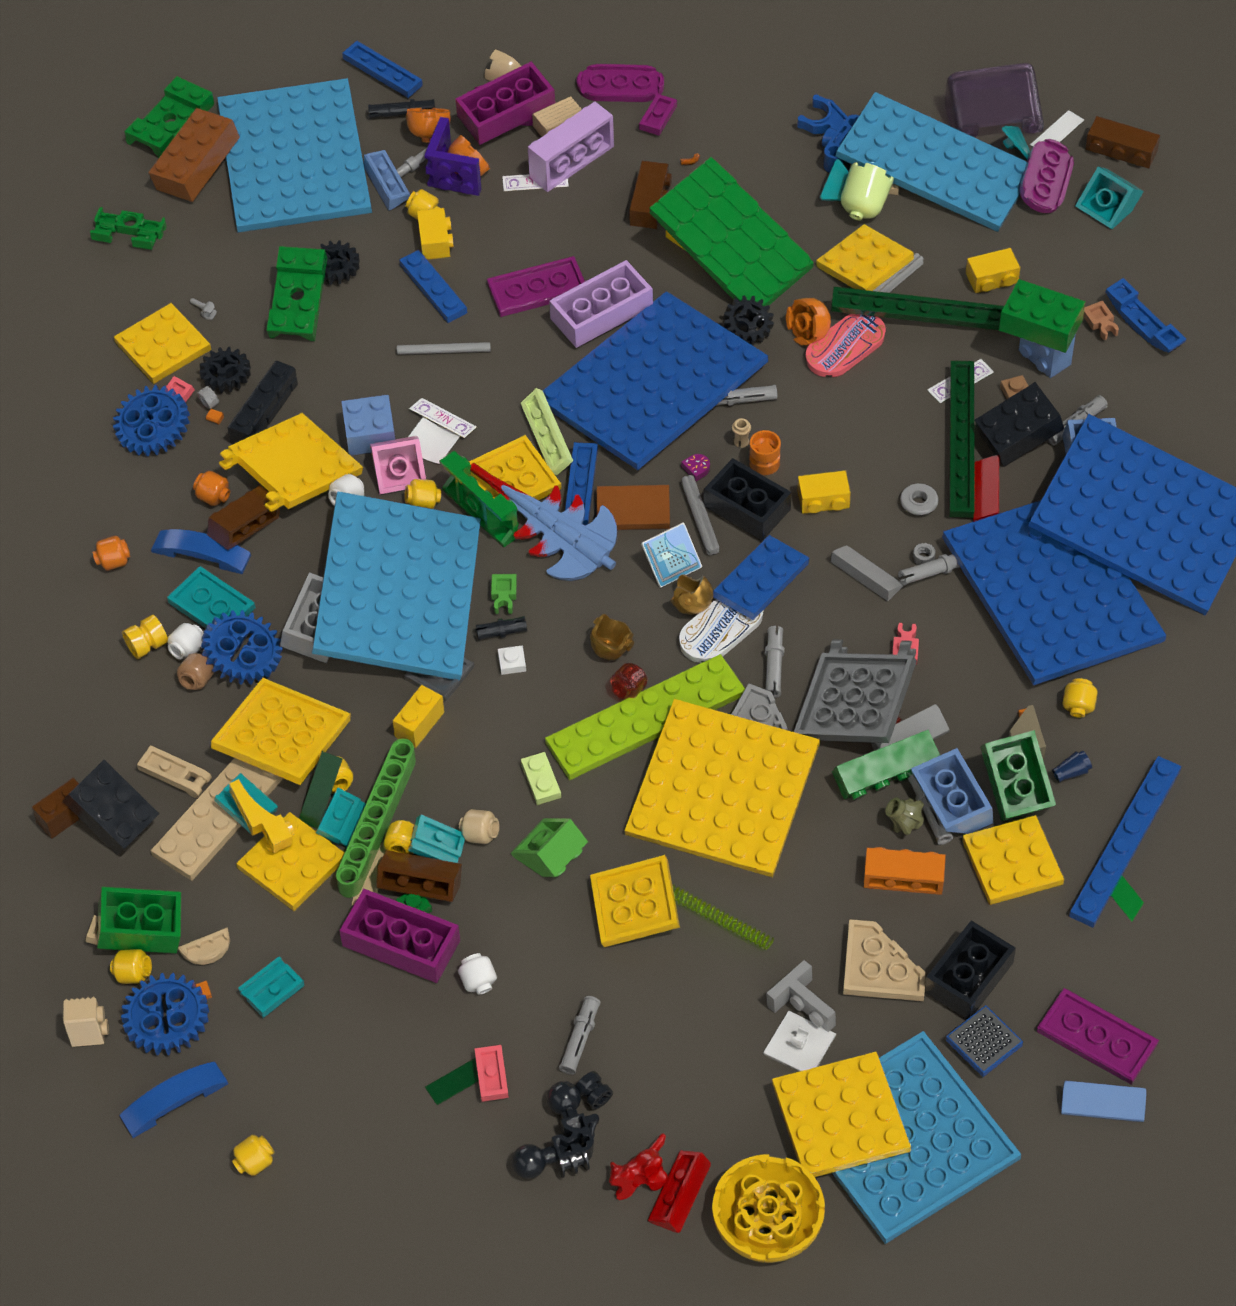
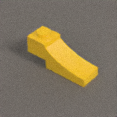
[229,779,295,853]

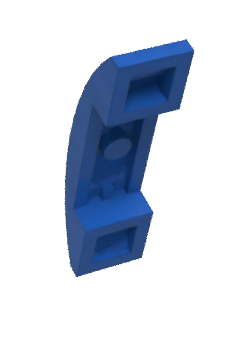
[1105,278,1186,353]
[151,529,251,574]
[119,1062,228,1138]

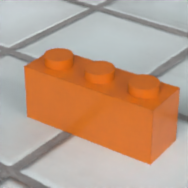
[864,847,946,895]

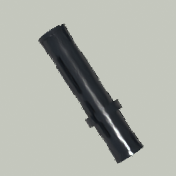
[368,99,435,119]

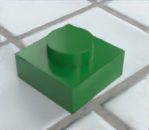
[396,894,432,913]

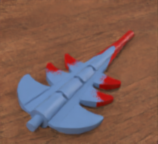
[470,463,617,581]

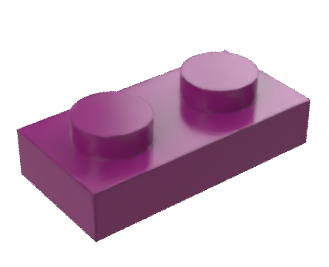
[639,94,677,136]

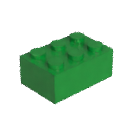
[999,279,1086,353]
[980,730,1056,821]
[97,887,181,953]

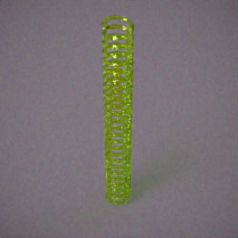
[672,884,774,950]

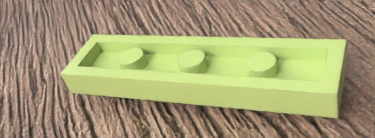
[521,388,573,475]

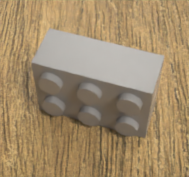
[280,572,329,663]

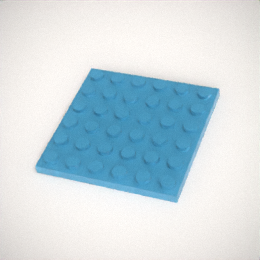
[832,1031,1021,1244]

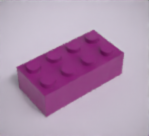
[455,61,555,145]
[340,888,460,983]

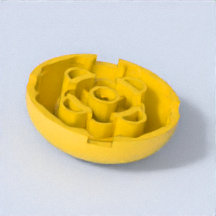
[712,1154,825,1263]

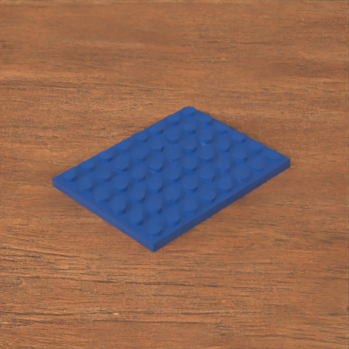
[543,291,768,470]
[1028,414,1236,616]
[942,501,1167,685]

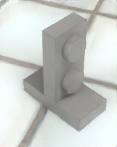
[766,960,836,1032]

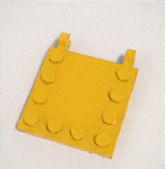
[219,413,363,512]

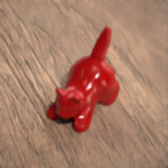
[609,1133,668,1200]

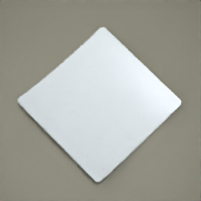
[408,417,460,464]

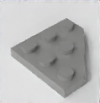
[731,684,788,730]

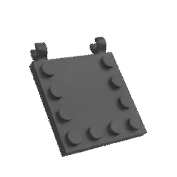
[794,639,917,743]

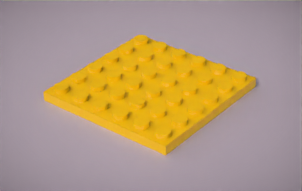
[625,699,820,878]

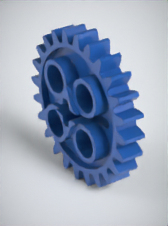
[113,385,190,457]
[201,610,283,685]
[121,973,209,1055]

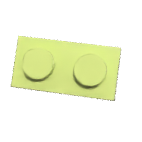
[521,752,561,805]

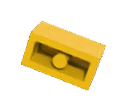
[417,208,454,260]
[966,248,1020,293]
[797,471,851,514]
[393,685,444,748]

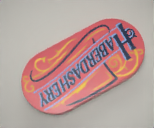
[806,314,886,377]

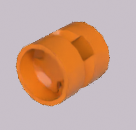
[749,430,781,475]

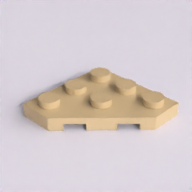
[843,919,926,1001]

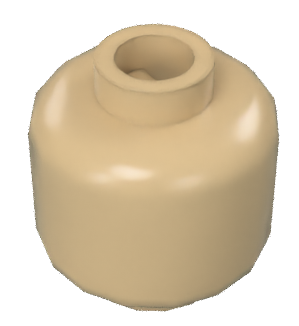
[459,809,499,844]

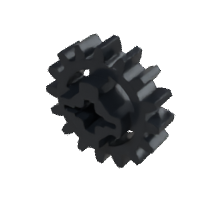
[320,240,360,285]
[723,295,774,346]
[200,347,251,393]

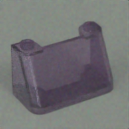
[945,63,1044,138]

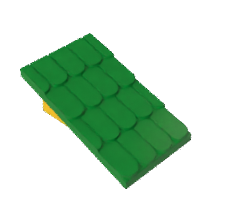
[649,157,814,307]

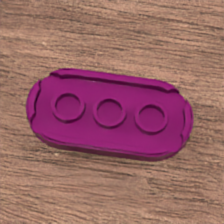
[577,64,664,102]
[1020,139,1074,213]

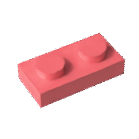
[475,1045,509,1102]

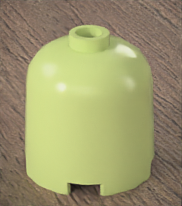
[841,162,894,221]

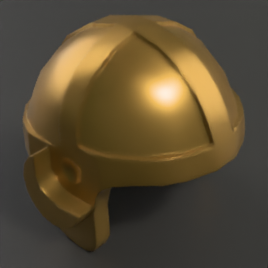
[670,574,713,615]
[590,614,634,660]

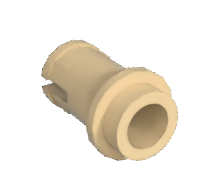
[732,418,751,448]

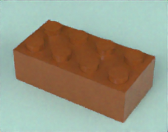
[148,108,240,202]

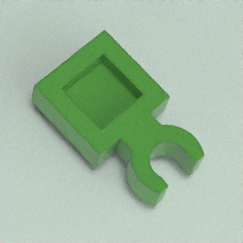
[491,574,517,614]

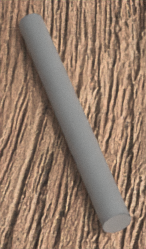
[397,342,491,355]

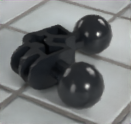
[511,1081,599,1179]

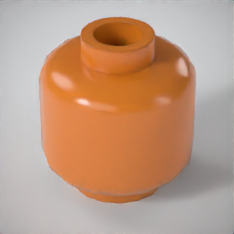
[193,471,231,506]
[92,535,131,571]

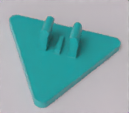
[1002,126,1030,160]
[820,159,849,201]

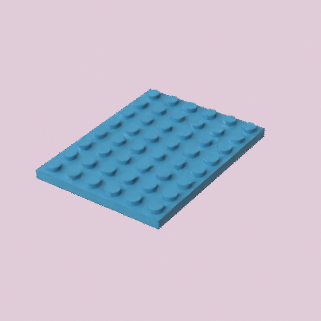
[217,78,372,232]
[312,491,481,680]

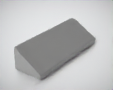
[831,545,904,601]
[872,704,950,750]

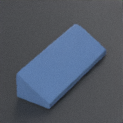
[364,150,410,211]
[1061,1081,1147,1122]

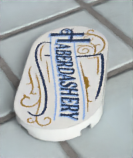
[679,599,763,663]

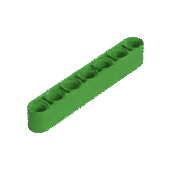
[336,739,416,898]

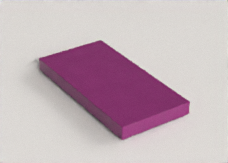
[487,256,585,317]
[1037,988,1159,1085]

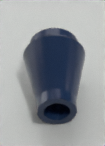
[1052,750,1092,783]

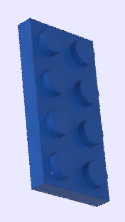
[713,535,809,620]

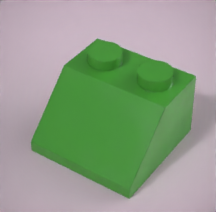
[511,818,588,877]

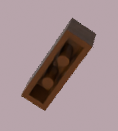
[1085,116,1160,169]
[630,161,672,229]
[207,485,280,550]
[377,850,462,902]

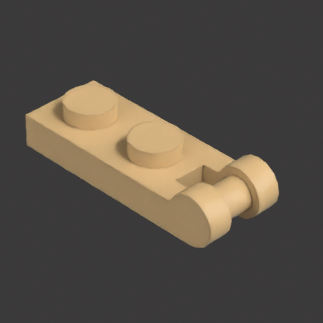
[137,745,212,798]

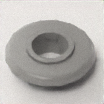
[900,483,939,515]

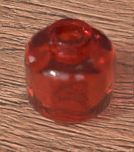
[610,663,648,699]

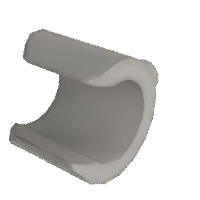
[190,298,217,320]

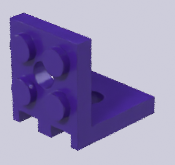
[424,117,482,196]

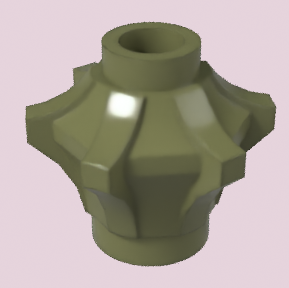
[885,798,924,835]

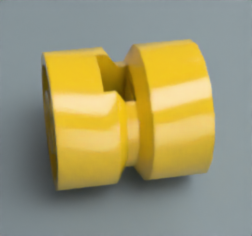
[122,615,168,659]

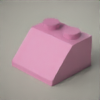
[370,436,426,494]

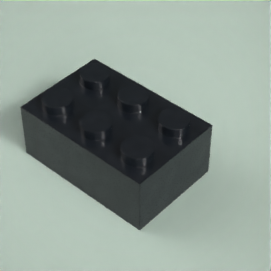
[974,382,1065,467]
[704,458,792,541]
[62,759,160,855]
[925,920,1016,1019]

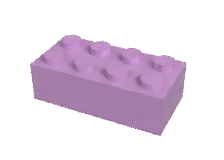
[528,102,614,192]
[549,260,653,348]

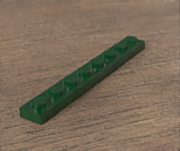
[831,287,1004,330]
[950,361,975,518]

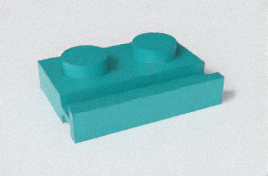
[214,773,278,834]
[316,788,366,848]
[408,815,465,863]
[238,956,305,1018]

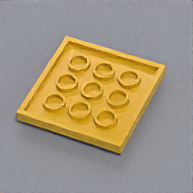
[211,678,351,785]
[772,1051,911,1177]

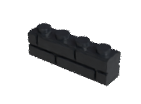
[227,361,298,444]

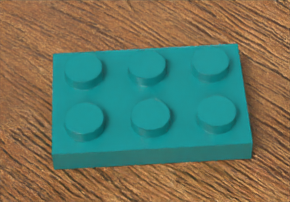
[167,566,256,629]

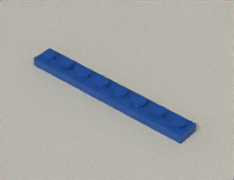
[1069,756,1181,928]

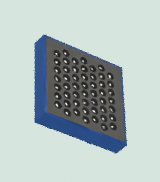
[946,1005,1023,1077]

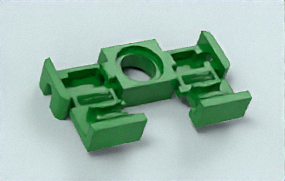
[90,207,167,250]

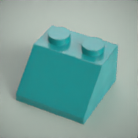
[1075,166,1144,229]

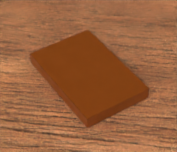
[597,485,670,530]

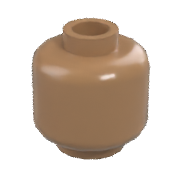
[177,653,214,690]

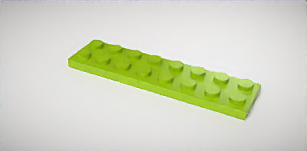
[545,654,745,780]

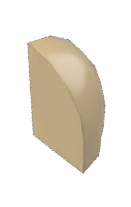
[485,49,521,81]

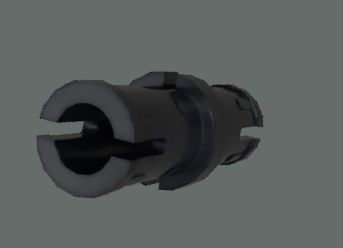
[476,616,527,640]

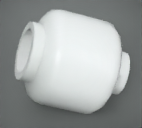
[328,474,364,506]
[168,623,203,660]
[458,953,497,995]

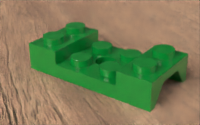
[124,76,214,158]
[267,246,327,341]
[439,451,519,547]

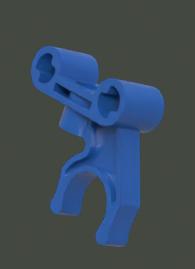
[797,94,860,173]

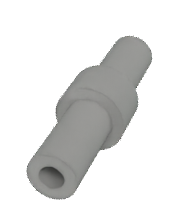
[396,148,427,177]

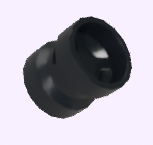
[576,1071,613,1110]

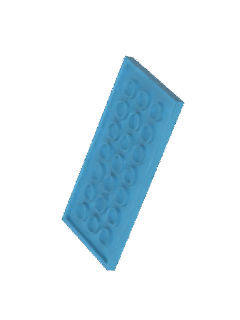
[835,92,1027,232]

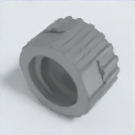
[197,386,219,409]
[913,543,935,565]

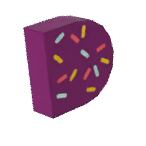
[681,454,710,481]

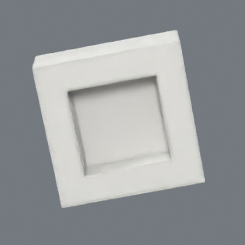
[498,645,526,675]

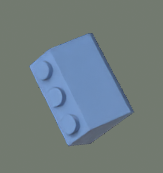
[911,748,993,834]

